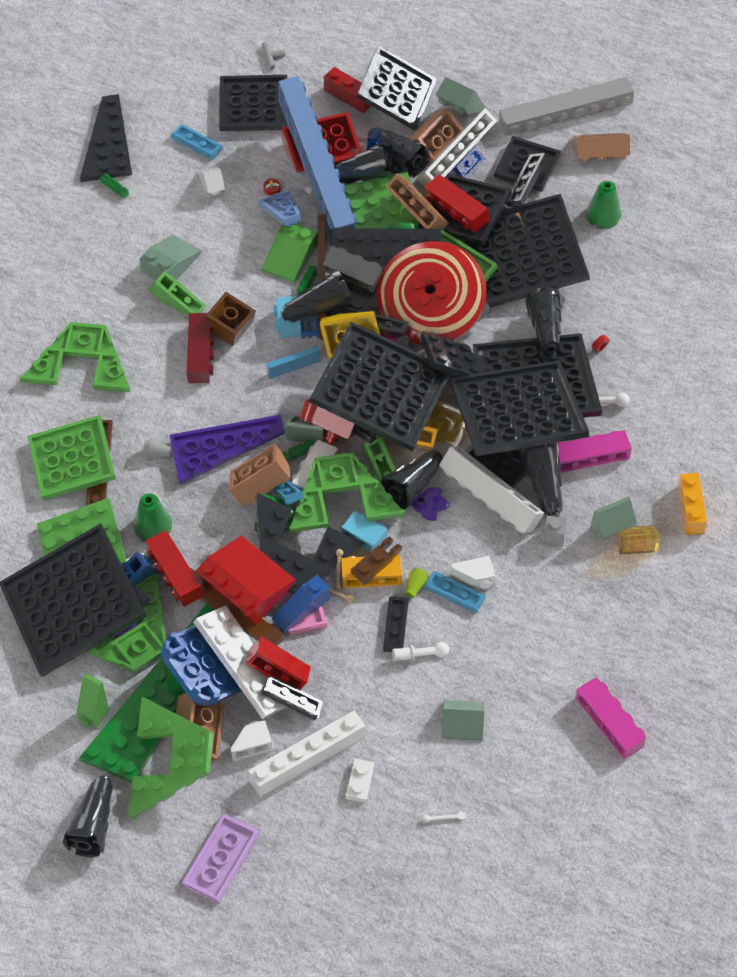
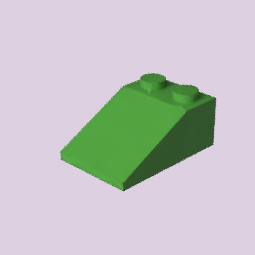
[262,224,318,283]

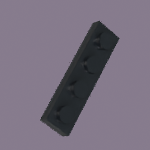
[507,153,547,207]
[335,306,409,339]

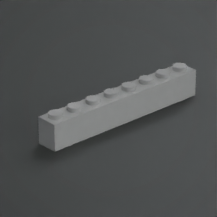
[499,77,634,136]

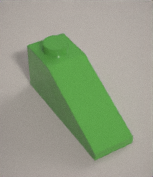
[148,270,207,316]
[360,437,395,482]
[77,673,109,729]

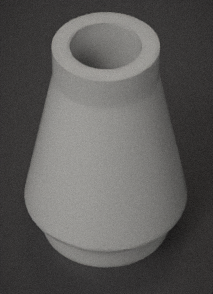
[142,438,171,458]

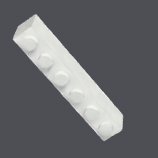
[416,108,497,187]
[439,446,544,533]
[248,710,366,797]

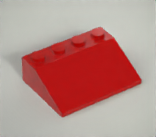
[282,112,362,173]
[195,535,296,625]

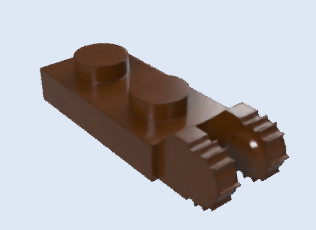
[351,536,402,585]

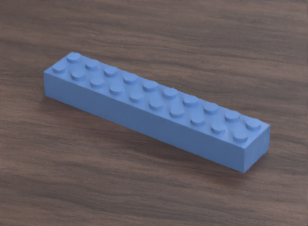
[278,76,357,242]

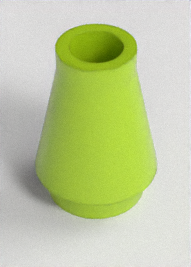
[404,567,428,598]

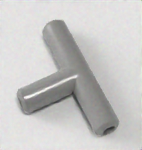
[262,42,285,69]

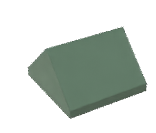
[285,415,327,444]
[590,497,637,538]
[442,700,484,741]

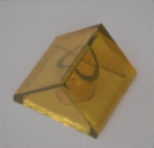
[426,400,467,447]
[616,525,660,555]

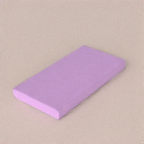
[181,813,260,904]

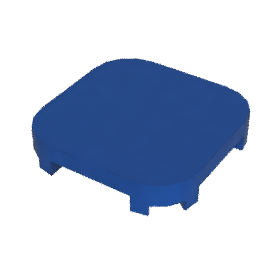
[161,626,242,706]

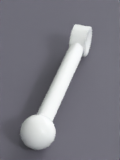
[423,811,466,823]

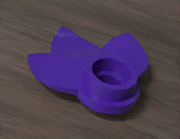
[412,487,450,521]

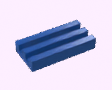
[300,314,319,339]

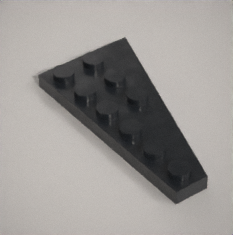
[80,94,132,182]

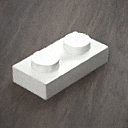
[346,758,375,803]

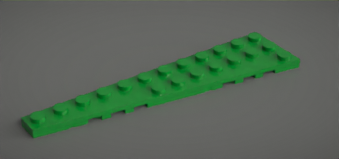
[79,604,214,783]

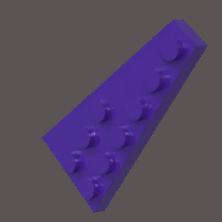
[170,414,284,485]

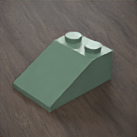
[435,77,485,114]
[139,235,202,280]

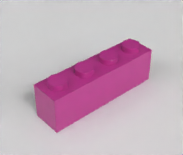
[558,430,632,473]
[575,677,646,759]

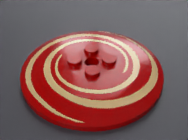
[377,241,486,345]

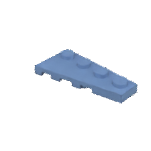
[258,189,301,226]

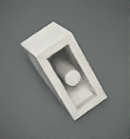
[198,167,225,196]
[451,556,496,589]
[231,720,273,761]

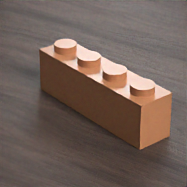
[386,173,449,230]

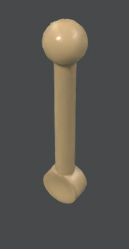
[335,549,343,590]
[330,588,354,603]

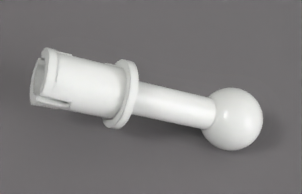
[599,392,630,407]
[392,642,449,662]

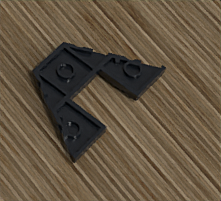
[255,493,363,594]

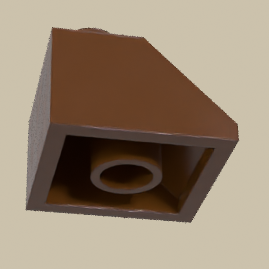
[205,292,256,346]

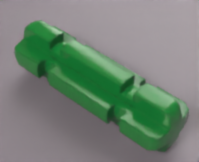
[100,174,129,198]
[296,265,317,295]
[282,440,314,462]

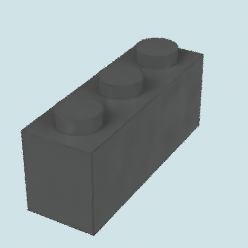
[323,246,382,293]

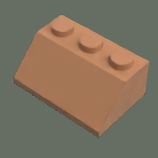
[409,108,463,164]
[573,133,630,161]
[229,442,290,507]
[171,693,225,761]

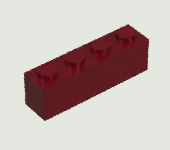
[186,313,215,383]

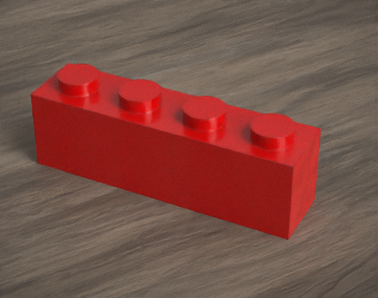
[424,174,490,233]
[145,530,204,607]

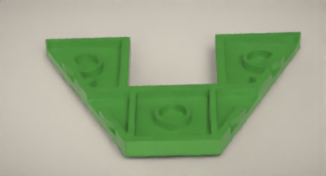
[20,322,130,392]
[290,452,405,533]
[86,573,166,674]
[128,697,214,819]

